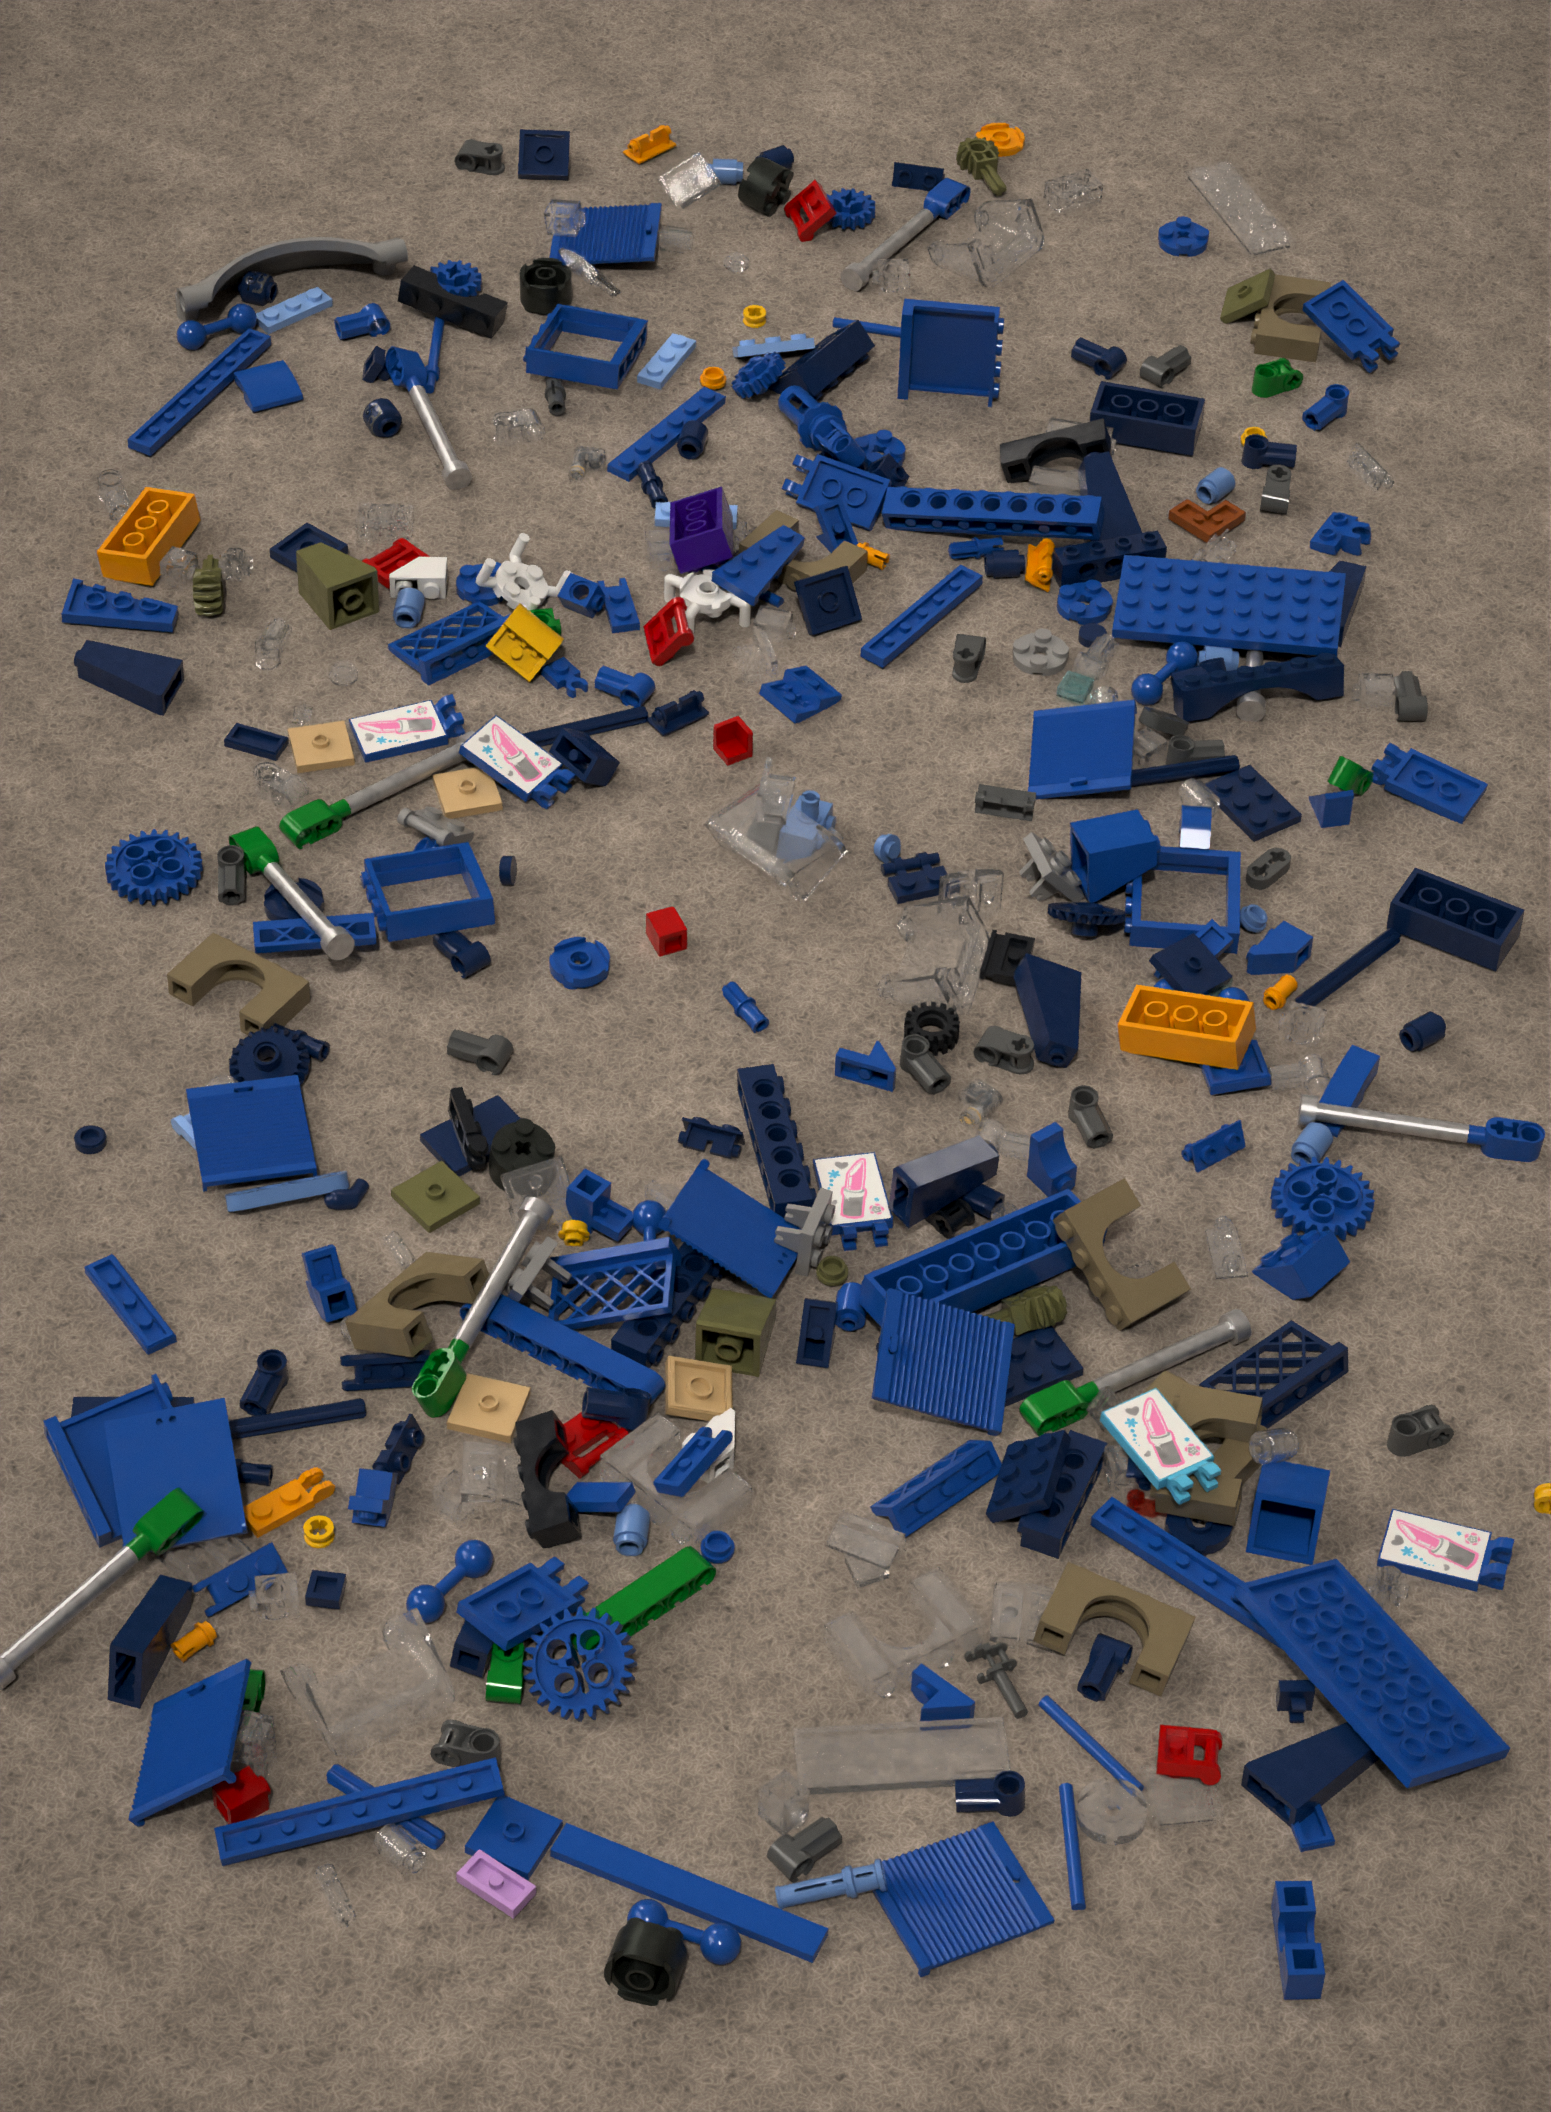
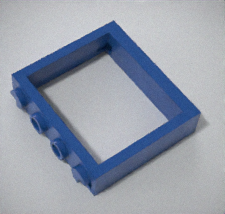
[523,304,648,389]
[360,842,495,942]
[1124,846,1241,954]

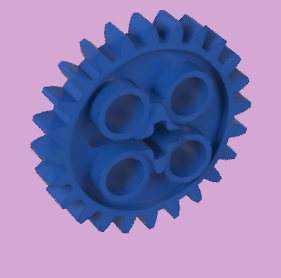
[105,829,203,905]
[1270,1157,1375,1241]
[523,1606,637,1722]

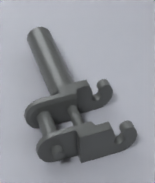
[964,1642,1028,1719]

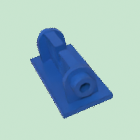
[1181,1120,1246,1173]

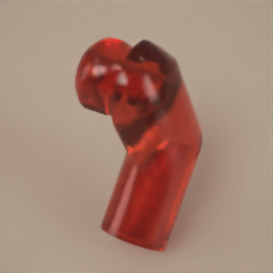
[1126,1489,1163,1518]

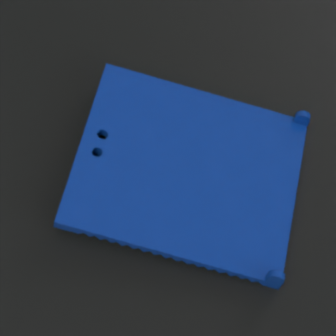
[549,203,662,265]
[1028,699,1137,799]
[186,1075,317,1192]
[657,1159,802,1298]
[872,1288,1015,1436]
[104,1398,248,1552]
[128,1658,251,1827]
[872,1821,1055,1978]

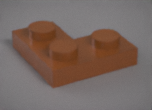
[1168,499,1246,544]

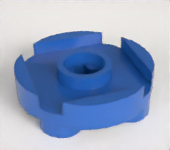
[1158,216,1209,257]
[854,430,906,471]
[456,562,503,606]
[1057,579,1113,625]
[549,937,610,990]

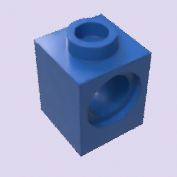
[557,573,605,618]

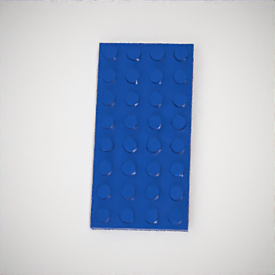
[1112,555,1346,656]
[1234,1559,1510,1789]

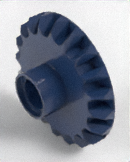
[1047,902,1126,936]
[229,1026,310,1086]

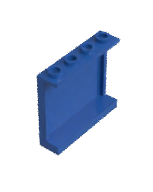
[897,299,1004,407]
[43,1374,176,1548]

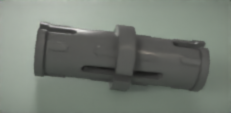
[545,377,566,416]

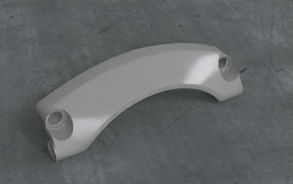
[175,237,408,321]

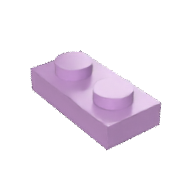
[456,1849,536,1919]

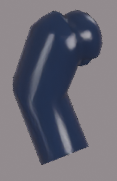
[324,1178,369,1210]

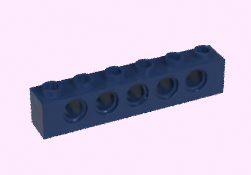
[737,1064,817,1218]
[611,1242,726,1368]

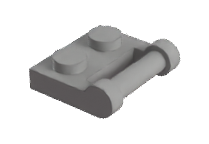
[397,807,474,846]

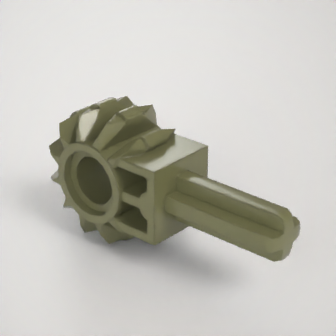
[956,136,1006,196]
[193,555,224,616]
[984,1285,1067,1335]

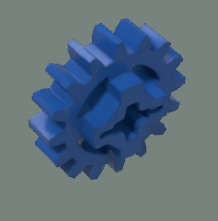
[826,188,875,230]
[430,260,482,297]
[732,351,786,399]

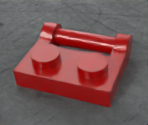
[784,180,837,242]
[362,538,430,590]
[643,597,694,666]
[560,1412,632,1479]
[1156,1724,1223,1785]

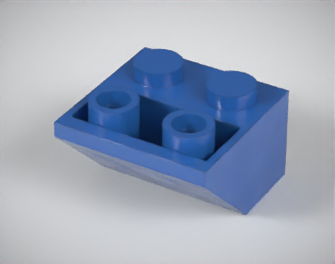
[1252,1229,1350,1300]

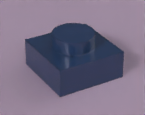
[305,1570,347,1609]

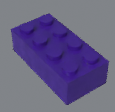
[669,486,733,574]

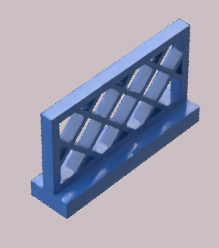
[388,601,510,686]
[548,1237,682,1330]

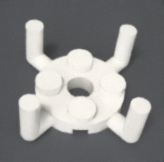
[476,533,572,610]
[664,562,751,635]

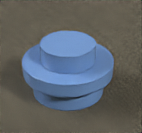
[874,834,901,863]
[1240,904,1268,933]

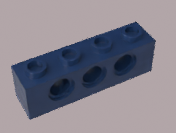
[1052,530,1167,588]
[1017,1430,1108,1559]

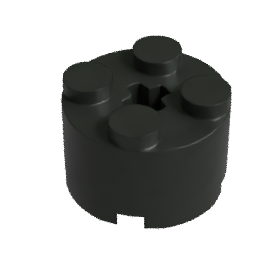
[738,156,794,217]
[520,258,572,314]
[489,1118,555,1194]
[604,1918,687,2006]

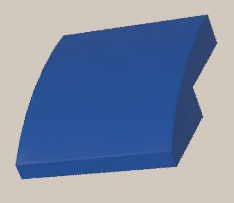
[233,360,303,412]
[759,665,842,723]

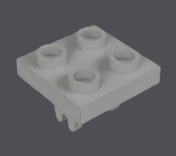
[1019,832,1085,902]
[774,1188,836,1277]
[504,1236,572,1310]

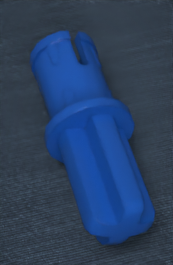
[948,537,1004,559]
[722,981,769,1033]

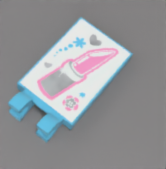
[1100,1388,1221,1505]

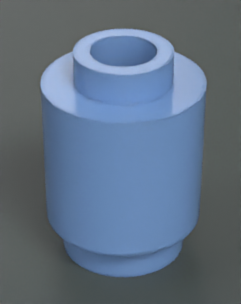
[708,159,743,185]
[1196,467,1235,504]
[393,588,425,629]
[1197,645,1239,671]
[1291,1122,1333,1164]
[613,1504,651,1556]

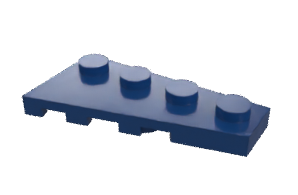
[711,525,805,607]
[61,578,179,632]

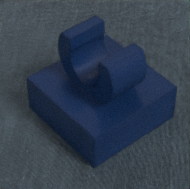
[362,346,390,383]
[1276,1680,1315,1723]

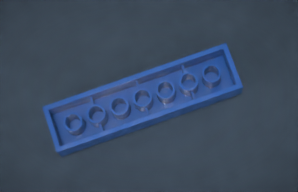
[859,1188,1108,1327]

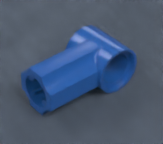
[334,303,390,340]
[1302,384,1349,431]
[595,665,656,708]

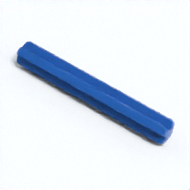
[326,1764,445,1850]

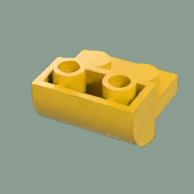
[485,603,564,682]

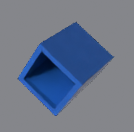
[1070,809,1161,903]
[1246,1458,1330,1565]

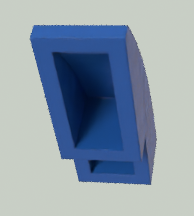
[1315,1045,1380,1137]

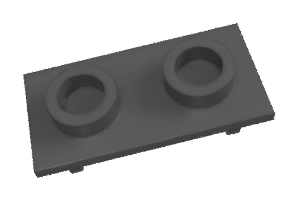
[974,784,1036,821]

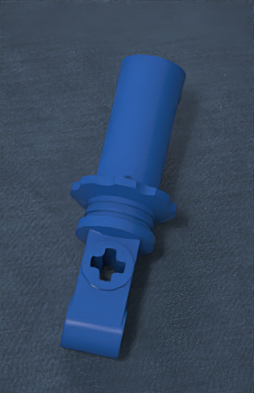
[778,385,866,468]

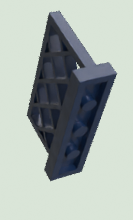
[1199,1320,1349,1429]

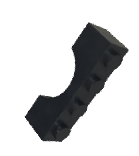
[398,265,508,339]
[1000,418,1112,483]
[513,1410,581,1548]

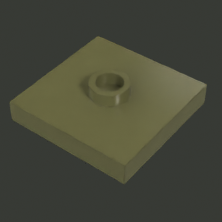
[1220,268,1275,324]
[391,1161,480,1233]

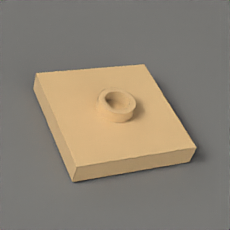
[288,721,355,773]
[432,767,503,819]
[665,1356,733,1421]
[447,1373,531,1443]

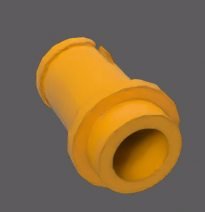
[857,542,890,571]
[1263,974,1298,1010]
[171,1621,217,1663]

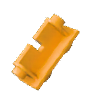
[623,125,676,164]
[1025,538,1055,592]

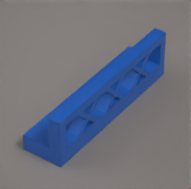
[253,913,377,954]
[870,1440,1002,1538]

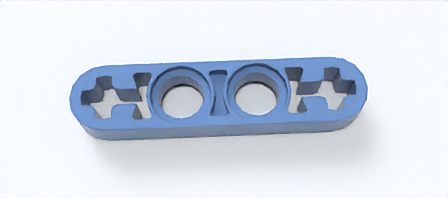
[225,1171,350,1212]

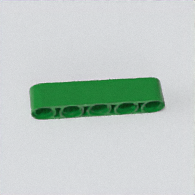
[571,1546,716,1652]

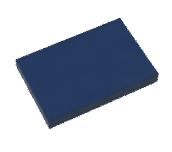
[420,1095,521,1177]

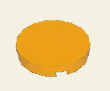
[976,123,1025,157]

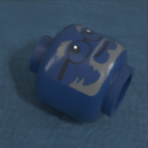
[237,271,278,306]
[363,398,402,437]

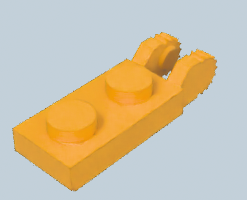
[244,1467,335,1538]

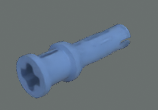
[775,1859,888,1909]

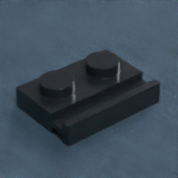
[979,930,1035,986]

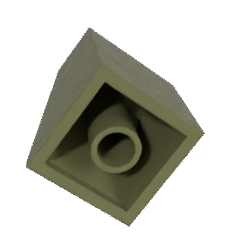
[296,542,379,630]
[695,1288,776,1377]

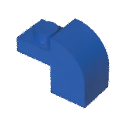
[1179,805,1212,850]
[566,1169,633,1242]
[301,1244,357,1322]
[348,1468,398,1527]

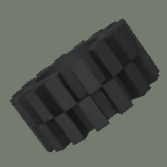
[904,1001,960,1056]

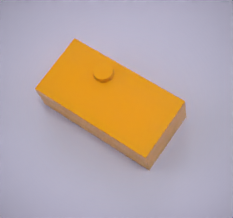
[97,487,201,586]
[1117,984,1256,1070]

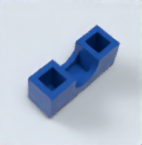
[1271,1881,1325,2000]

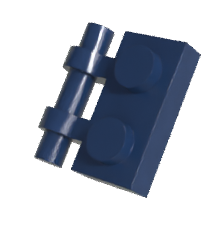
[881,852,954,904]

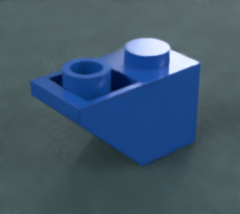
[1246,921,1313,975]

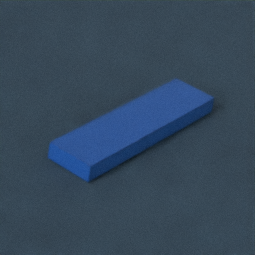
[84,1254,177,1355]

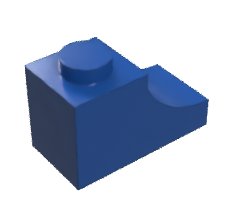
[1027,1122,1077,1197]

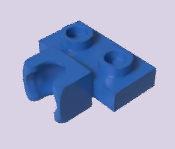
[1310,512,1371,556]

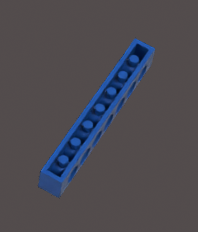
[882,486,1105,540]

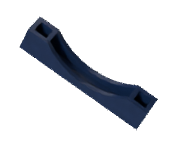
[1173,653,1344,722]

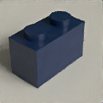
[549,727,620,786]

